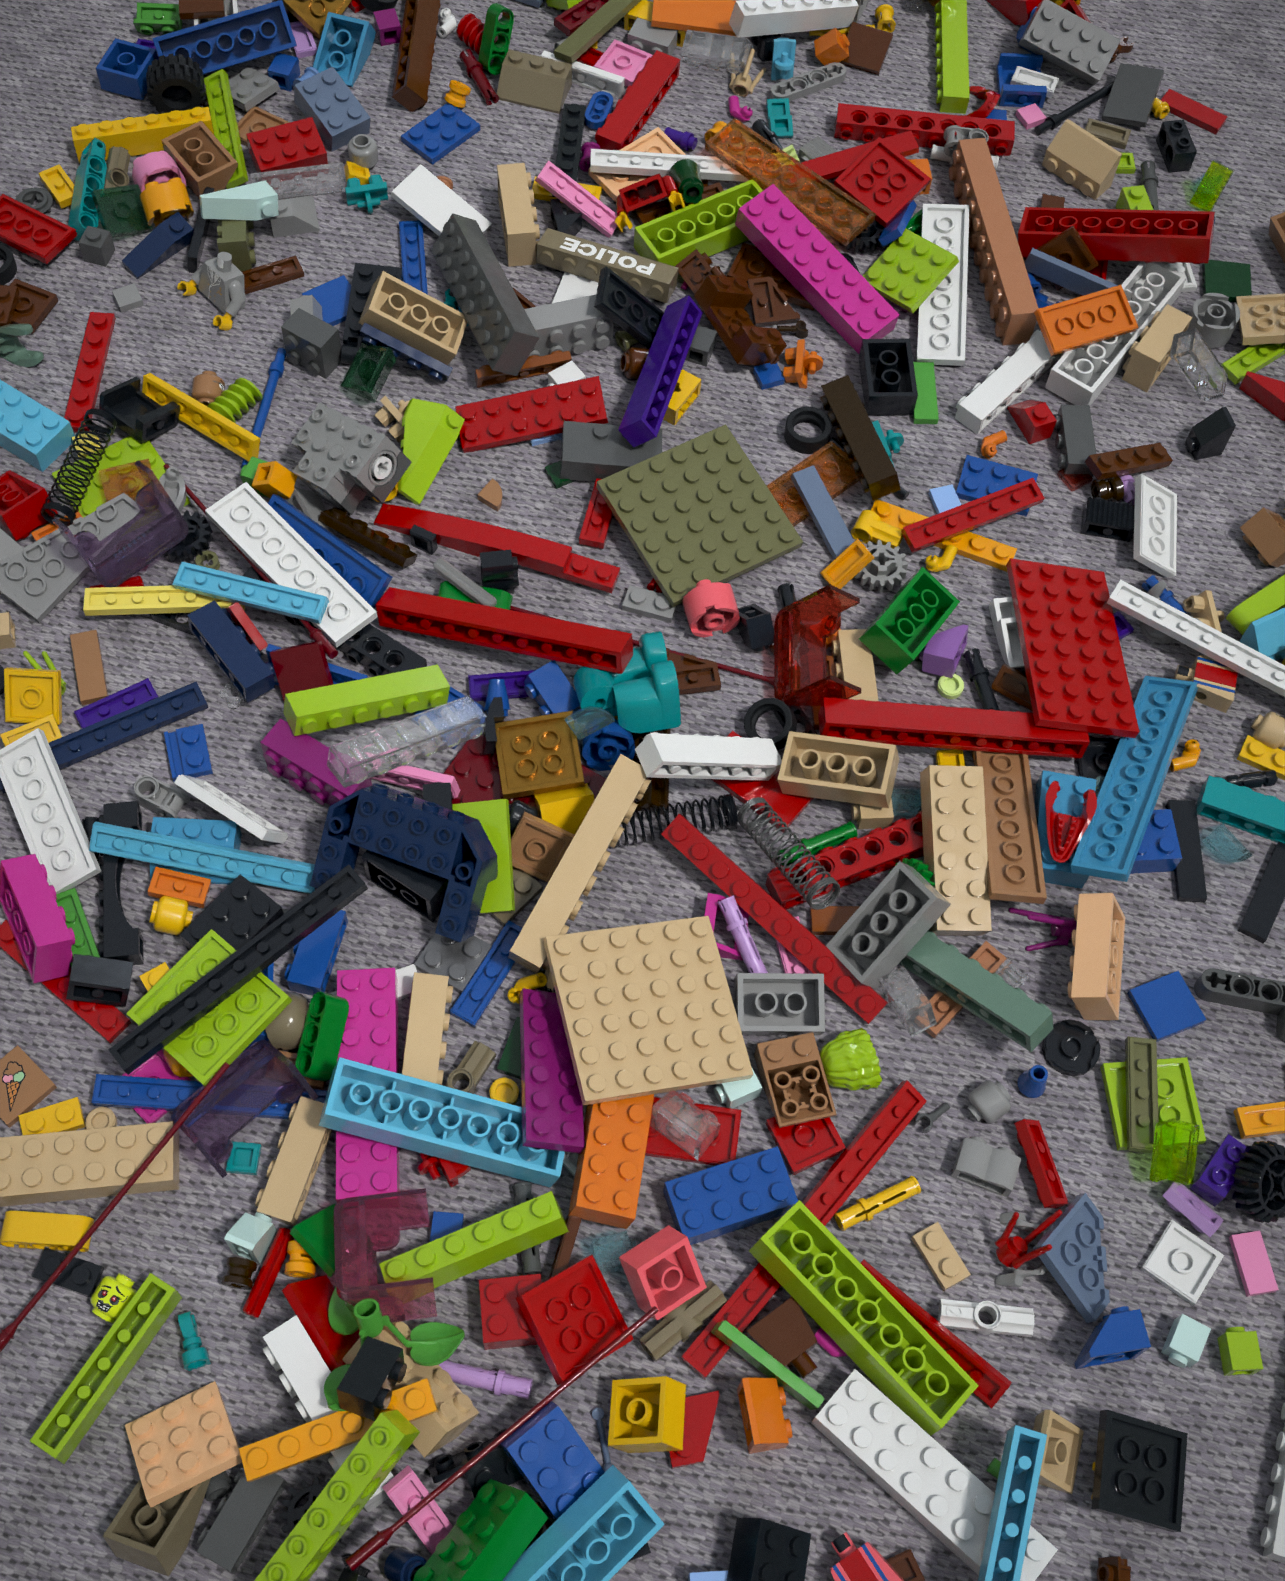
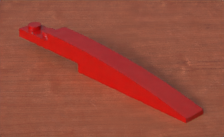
[374,503,620,594]

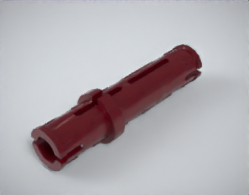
[459,49,499,106]

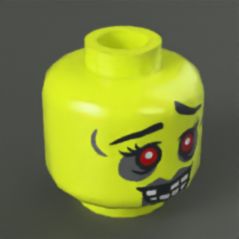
[90,1273,137,1323]

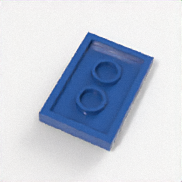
[401,102,481,165]
[956,455,1038,517]

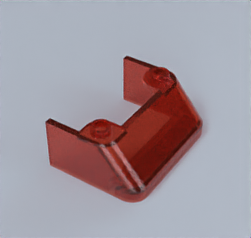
[774,584,861,706]

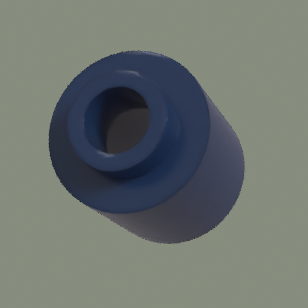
[384,1548,427,1581]

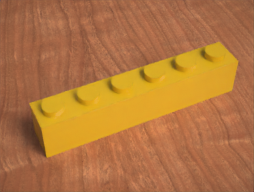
[71,107,215,164]

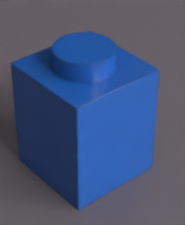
[267,52,301,92]

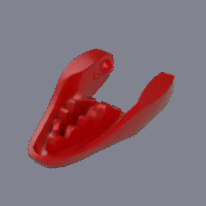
[1045,781,1097,863]

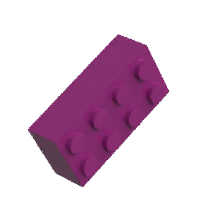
[260,718,372,806]

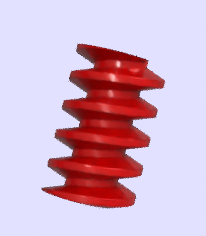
[456,13,498,55]

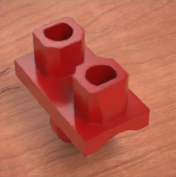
[417,1153,471,1188]

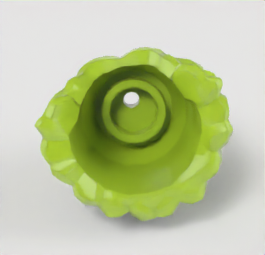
[819,1028,882,1091]

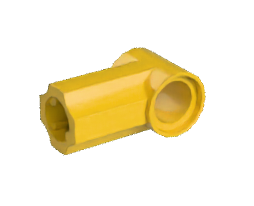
[851,510,903,549]

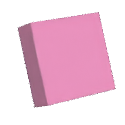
[1015,103,1047,130]

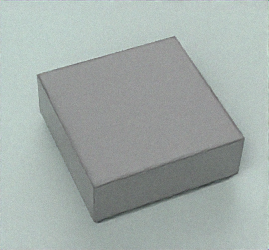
[112,283,144,313]

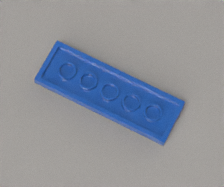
[268,494,393,609]

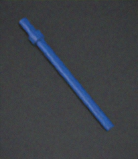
[241,348,286,468]

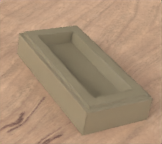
[1085,118,1131,150]

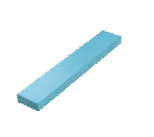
[172,562,329,624]

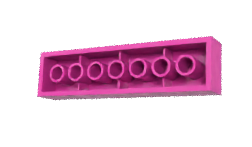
[735,184,899,354]
[336,968,400,1208]

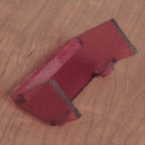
[334,1188,437,1323]

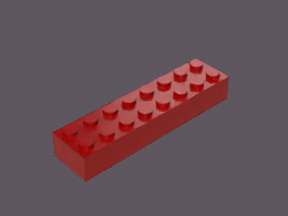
[1018,207,1215,264]

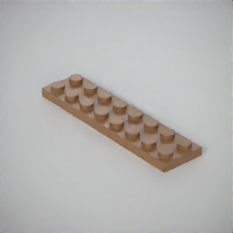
[972,751,1047,904]

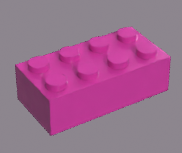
[0,854,75,983]

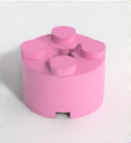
[132,151,186,194]

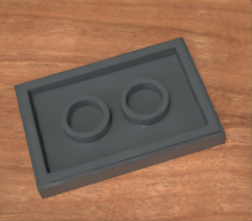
[1102,63,1164,128]

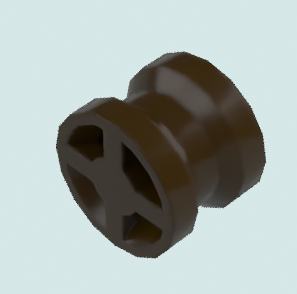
[221,1257,257,1290]

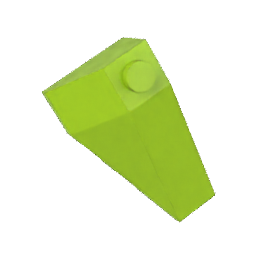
[398,398,465,505]

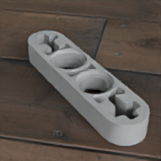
[770,62,846,102]

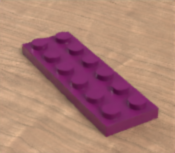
[519,988,584,1153]

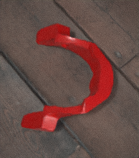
[959,86,1000,118]

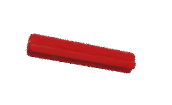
[243,1227,294,1318]

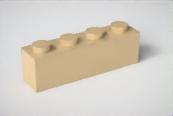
[401,972,453,1085]
[255,1096,333,1227]

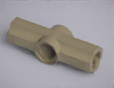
[100,146,131,217]
[445,1041,496,1094]
[639,1280,727,1362]

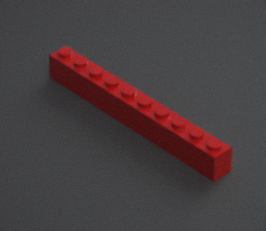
[376,587,633,674]
[818,697,1090,758]

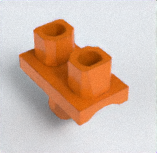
[783,339,823,388]

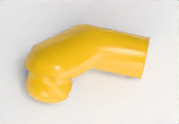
[925,545,958,573]

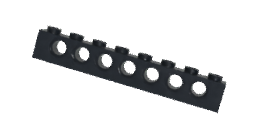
[243,566,427,677]

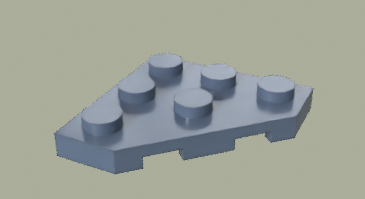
[1033,1193,1110,1323]

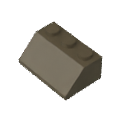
[497,49,572,114]

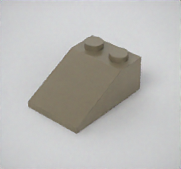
[103,1478,211,1577]

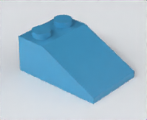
[313,12,376,87]

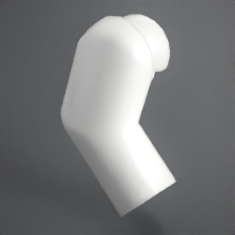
[437,8,457,38]

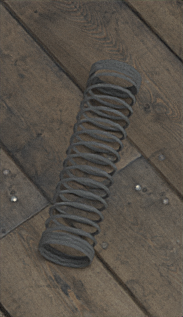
[737,797,840,910]

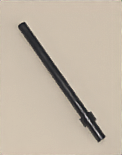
[1035,81,1114,135]

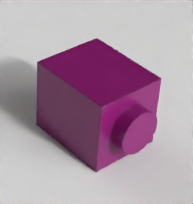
[373,8,401,46]

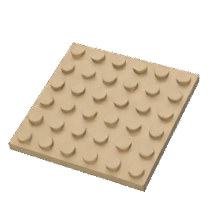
[543,916,754,1105]

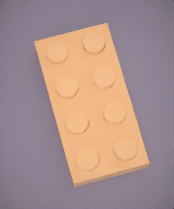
[588,127,686,202]

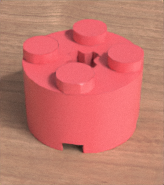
[682,579,740,637]

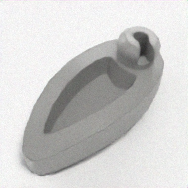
[156,467,186,522]

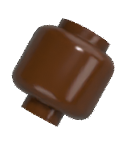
[620,347,649,380]

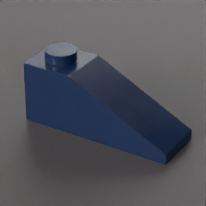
[122,212,194,279]

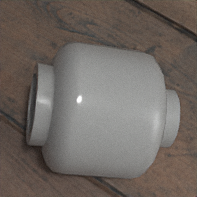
[347,134,378,169]
[967,1080,1012,1124]

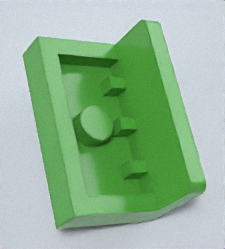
[133,3,182,35]

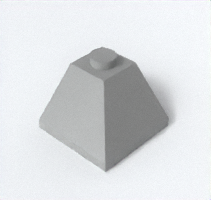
[270,195,320,238]

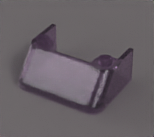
[52,461,188,587]
[171,1040,319,1178]

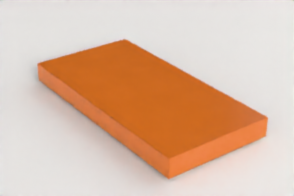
[651,0,737,38]
[1034,285,1139,356]

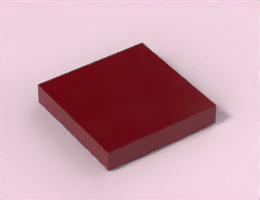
[270,641,334,700]

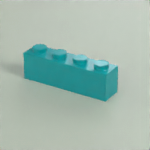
[1196,775,1285,844]

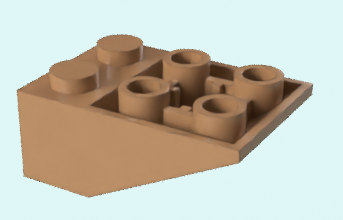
[754,1032,837,1128]

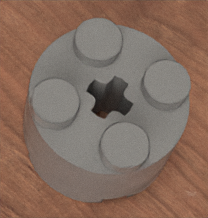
[1186,293,1240,348]

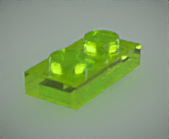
[1189,160,1234,212]

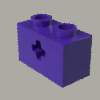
[1189,1134,1246,1207]

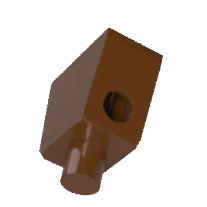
[745,1297,818,1379]

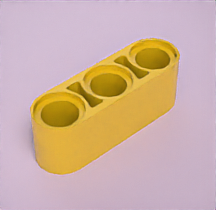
[0,1211,94,1252]

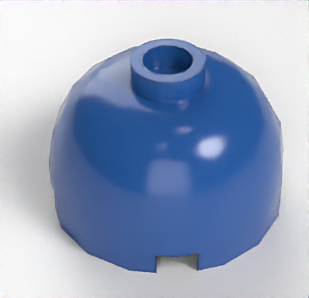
[581,718,635,771]

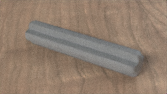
[433,558,497,607]

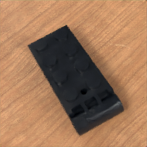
[341,263,403,368]

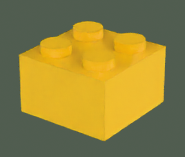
[608,1376,686,1453]

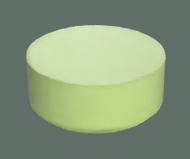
[937,674,964,699]

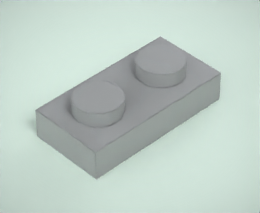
[622,585,677,623]

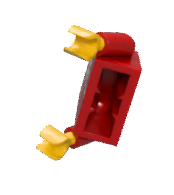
[615,173,685,233]

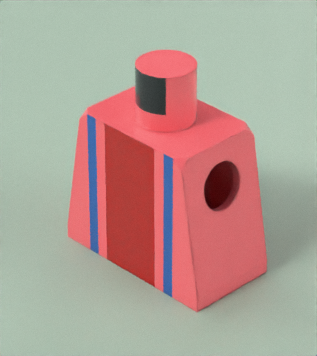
[830,1532,904,1581]

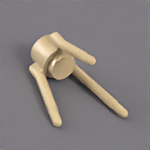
[729,48,766,97]

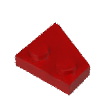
[668,1391,719,1469]

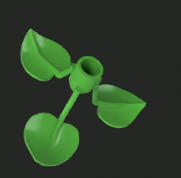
[324,1285,465,1411]

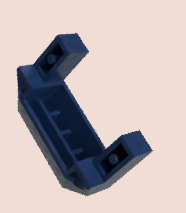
[310,783,498,943]

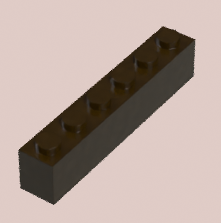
[820,375,901,501]

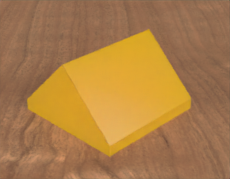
[533,783,595,835]

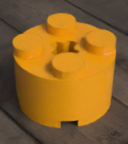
[140,177,194,227]

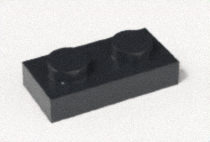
[32,1247,104,1298]

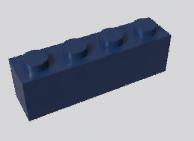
[187,600,275,703]

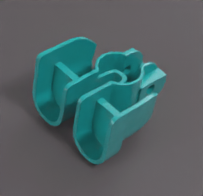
[573,631,681,733]

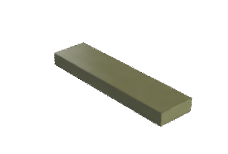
[1125,1036,1159,1154]

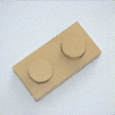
[911,1222,971,1291]

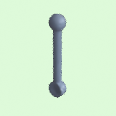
[592,1408,613,1472]

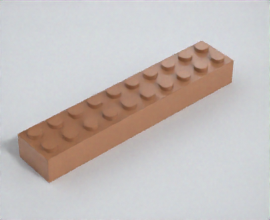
[949,138,1039,346]

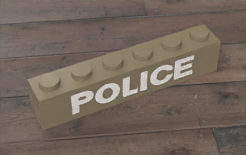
[536,228,679,303]

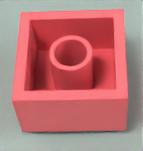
[619,1225,707,1321]

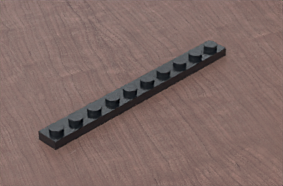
[109,865,368,1075]

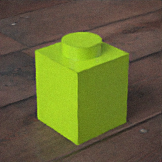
[1217,1327,1263,1376]

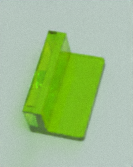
[1149,1119,1200,1185]

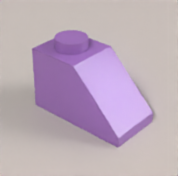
[919,624,969,678]

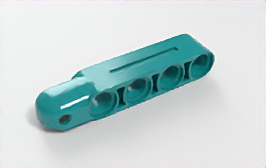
[68,138,107,241]

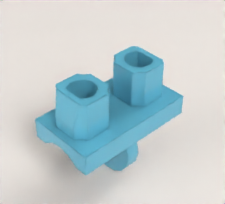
[771,38,796,80]

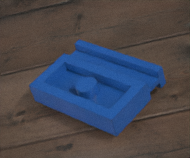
[164,724,213,782]

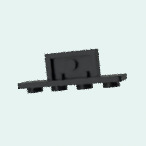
[428,1429,524,1498]

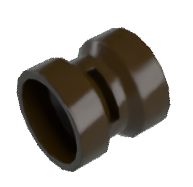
[1091,477,1124,502]

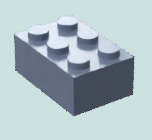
[294,67,371,152]

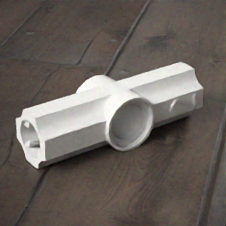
[938,1299,1034,1337]

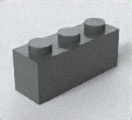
[1054,405,1096,478]
[197,1466,288,1575]

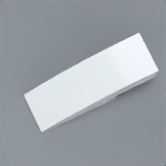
[988,597,1025,668]

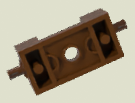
[694,266,787,366]

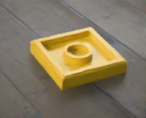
[4,667,62,725]

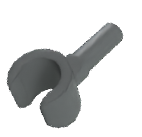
[915,1103,950,1133]

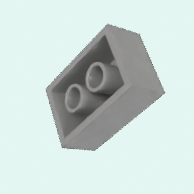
[734,973,825,1035]

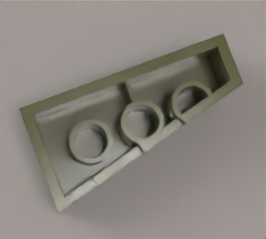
[217,189,256,272]

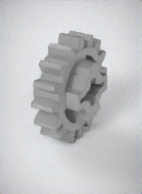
[854,540,908,592]

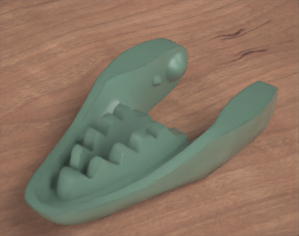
[0,324,44,367]

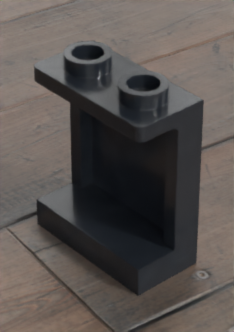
[99,377,180,444]

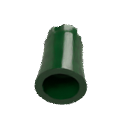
[669,159,704,204]

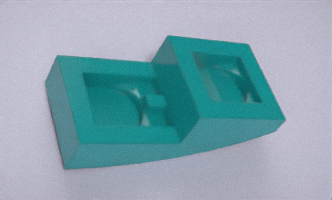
[766,98,794,138]

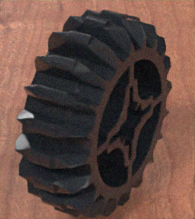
[1231,1141,1285,1223]

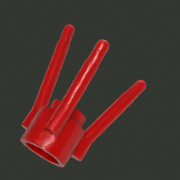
[995,1210,1062,1269]

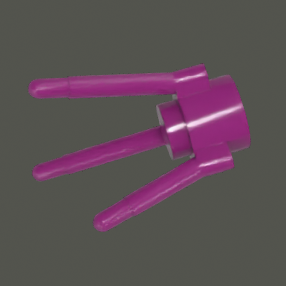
[1009,907,1077,951]

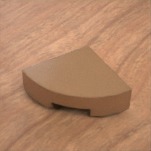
[477,478,502,512]

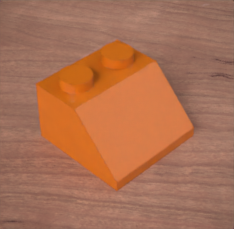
[737,1377,792,1454]

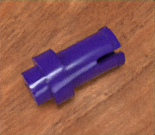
[664,127,698,151]

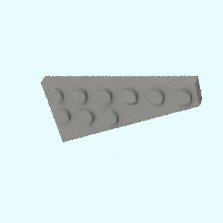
[0,493,145,623]

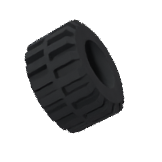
[146,54,205,113]

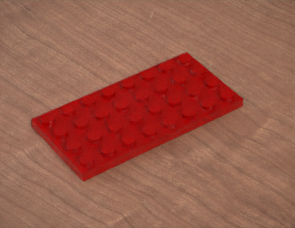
[1006,558,1139,738]

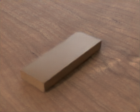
[70,630,108,706]

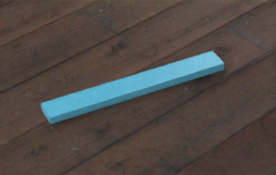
[89,822,315,894]

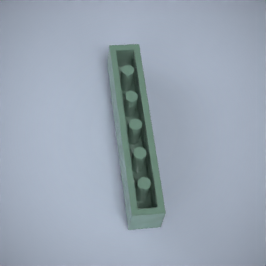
[899,930,1053,1052]

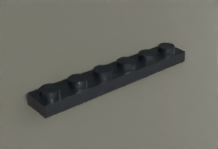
[552,104,586,197]

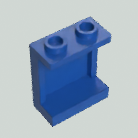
[996,53,1047,108]

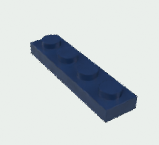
[359,322,453,382]

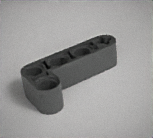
[1194,968,1285,1043]

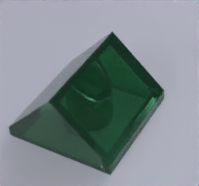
[341,343,396,403]

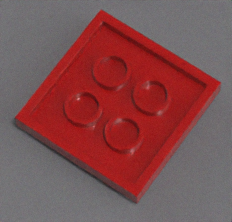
[833,137,931,228]
[516,1255,634,1385]

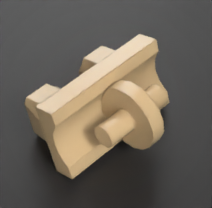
[375,396,410,443]
[1183,590,1225,632]

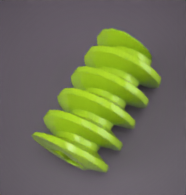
[207,378,263,423]

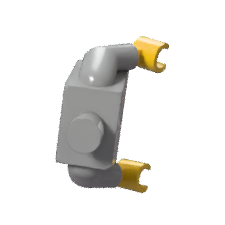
[177,252,246,331]

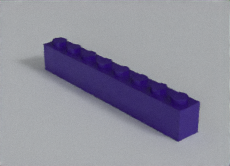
[618,295,703,448]

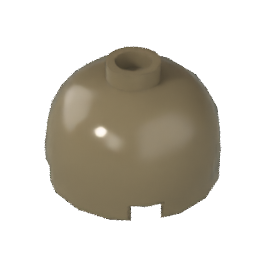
[265,992,310,1051]

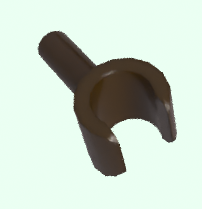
[776,320,808,339]

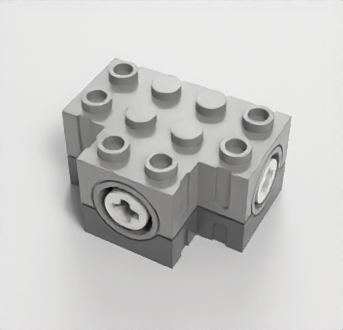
[291,403,412,515]

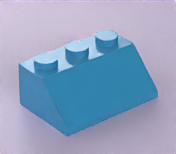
[150,817,242,885]

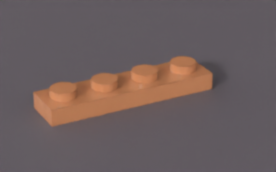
[913,941,1008,1039]

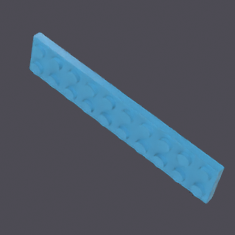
[1071,676,1197,882]

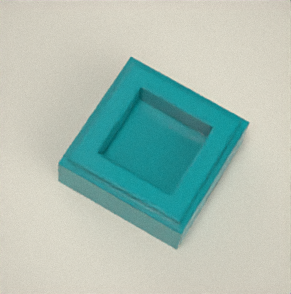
[226,1141,262,1175]

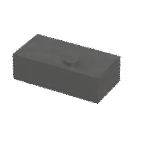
[560,421,662,482]

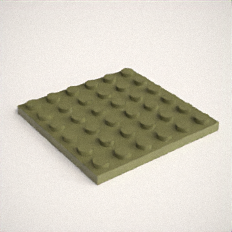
[596,424,803,608]

